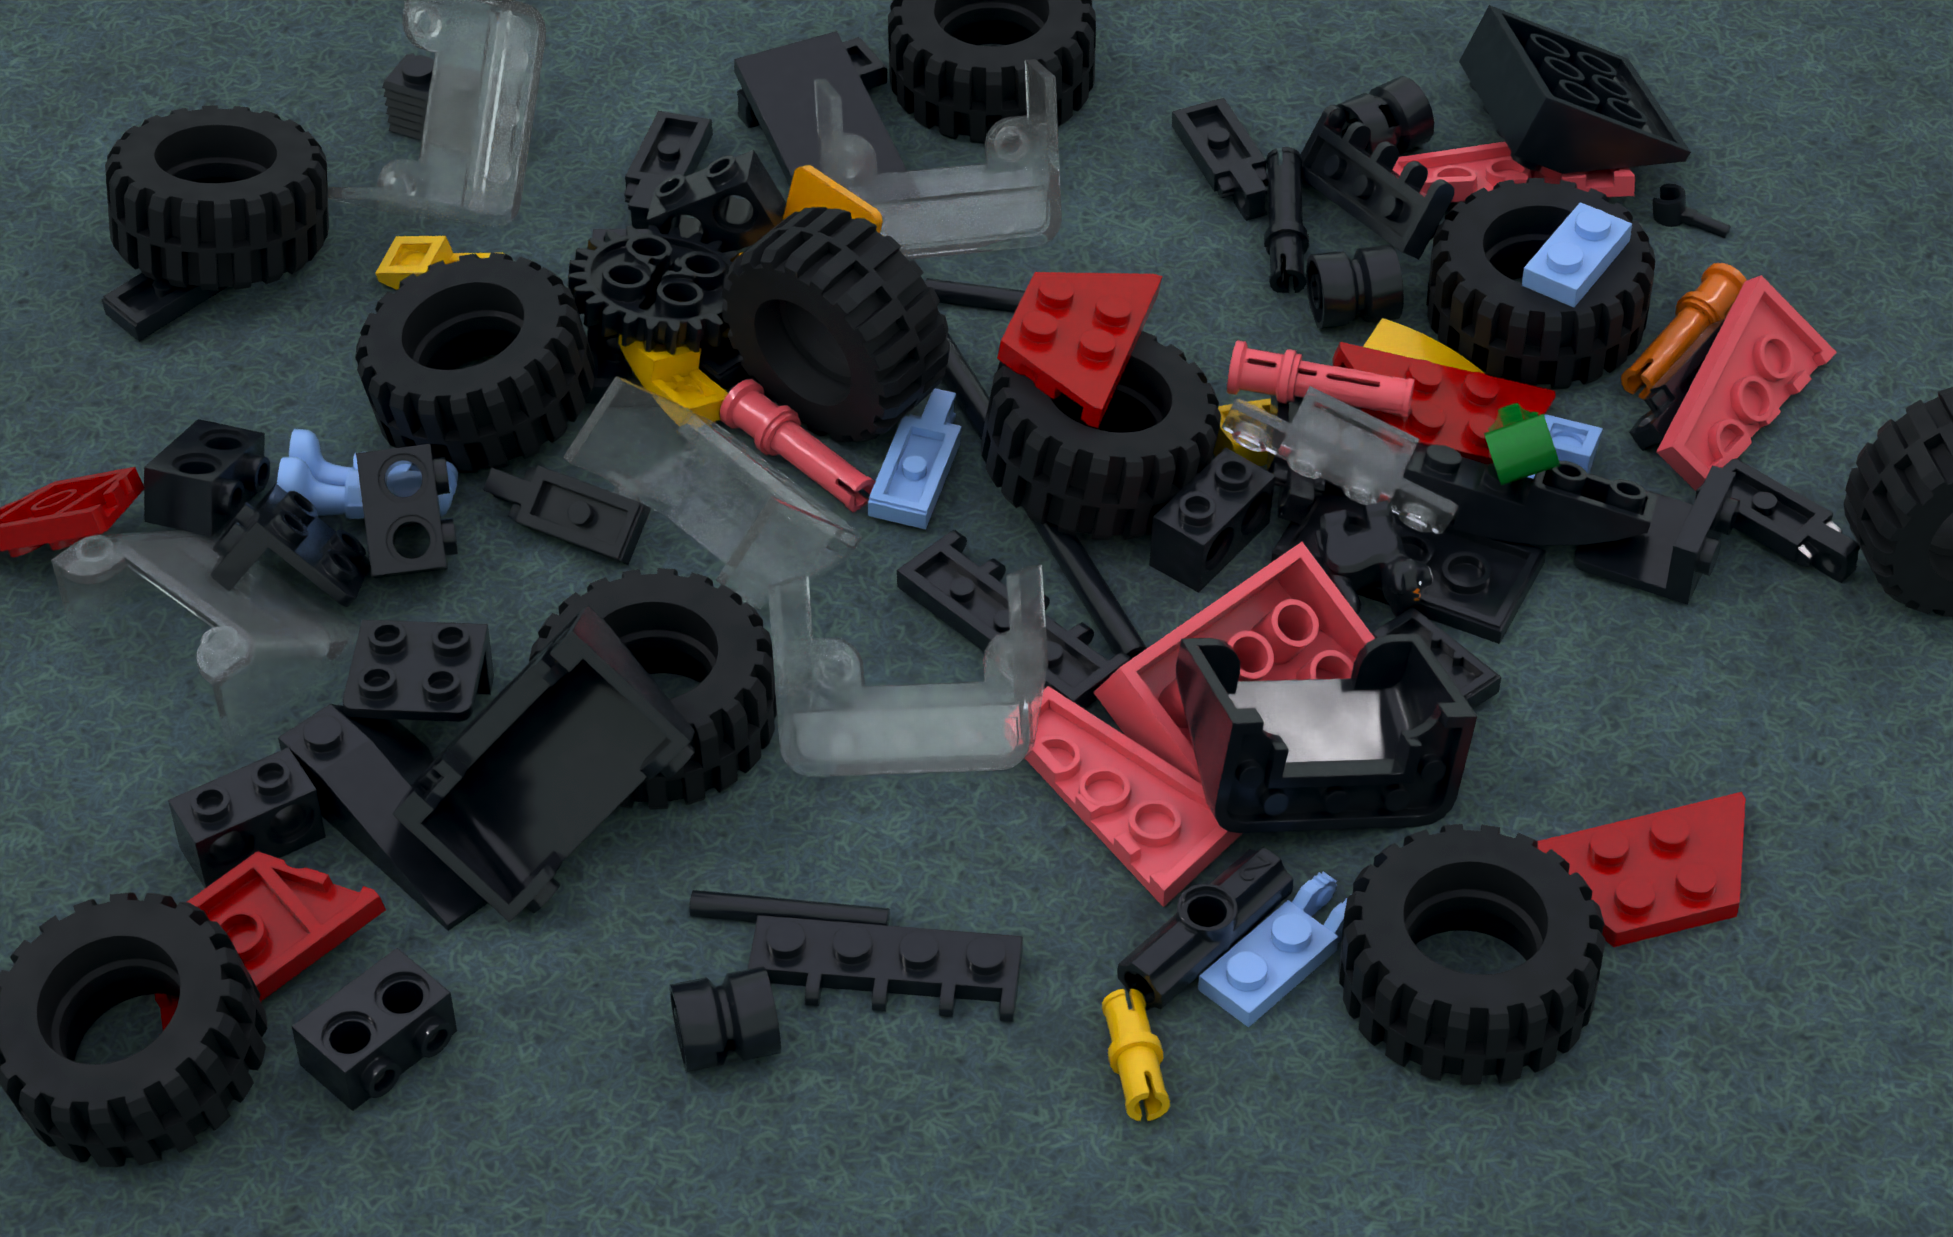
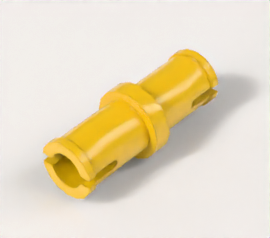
[1102,989,1170,1121]

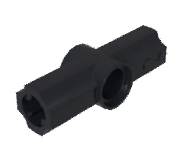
[1117,847,1293,1011]

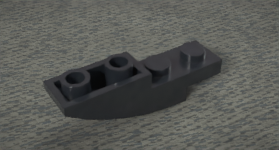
[1400,443,1658,546]

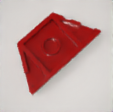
[997,272,1163,428]
[1332,342,1556,465]
[0,467,144,557]
[1537,792,1746,947]
[155,851,386,1035]

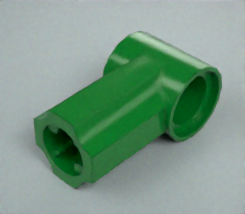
[1484,403,1561,485]

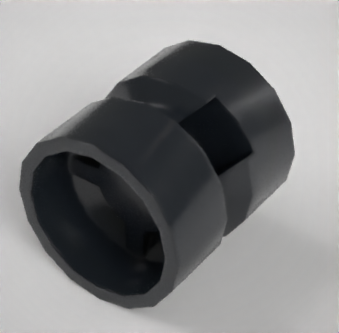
[1337,76,1435,155]
[1306,244,1404,329]
[669,966,781,1072]

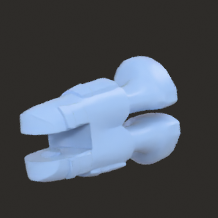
[277,429,458,519]

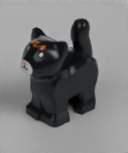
[1316,501,1433,617]

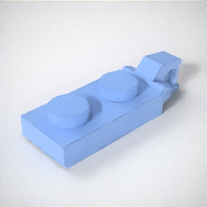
[868,388,962,530]

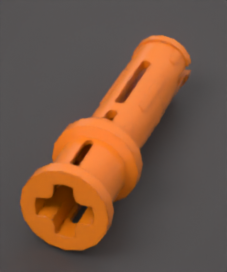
[1621,263,1747,400]

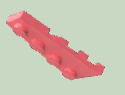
[1392,142,1635,202]
[1656,275,1837,491]
[1006,686,1243,907]

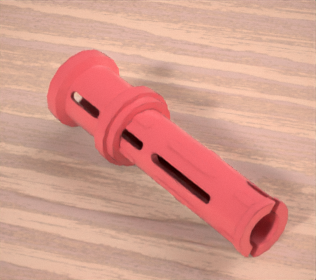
[1227,340,1415,418]
[720,379,876,512]

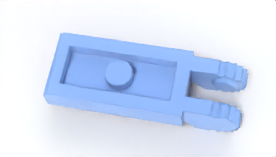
[1198,872,1347,1028]

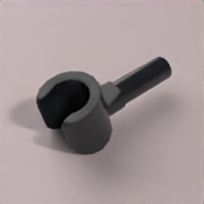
[1652,184,1731,238]

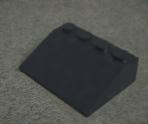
[1459,5,1691,174]

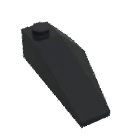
[278,704,488,931]

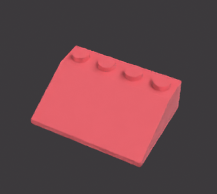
[1093,542,1375,784]

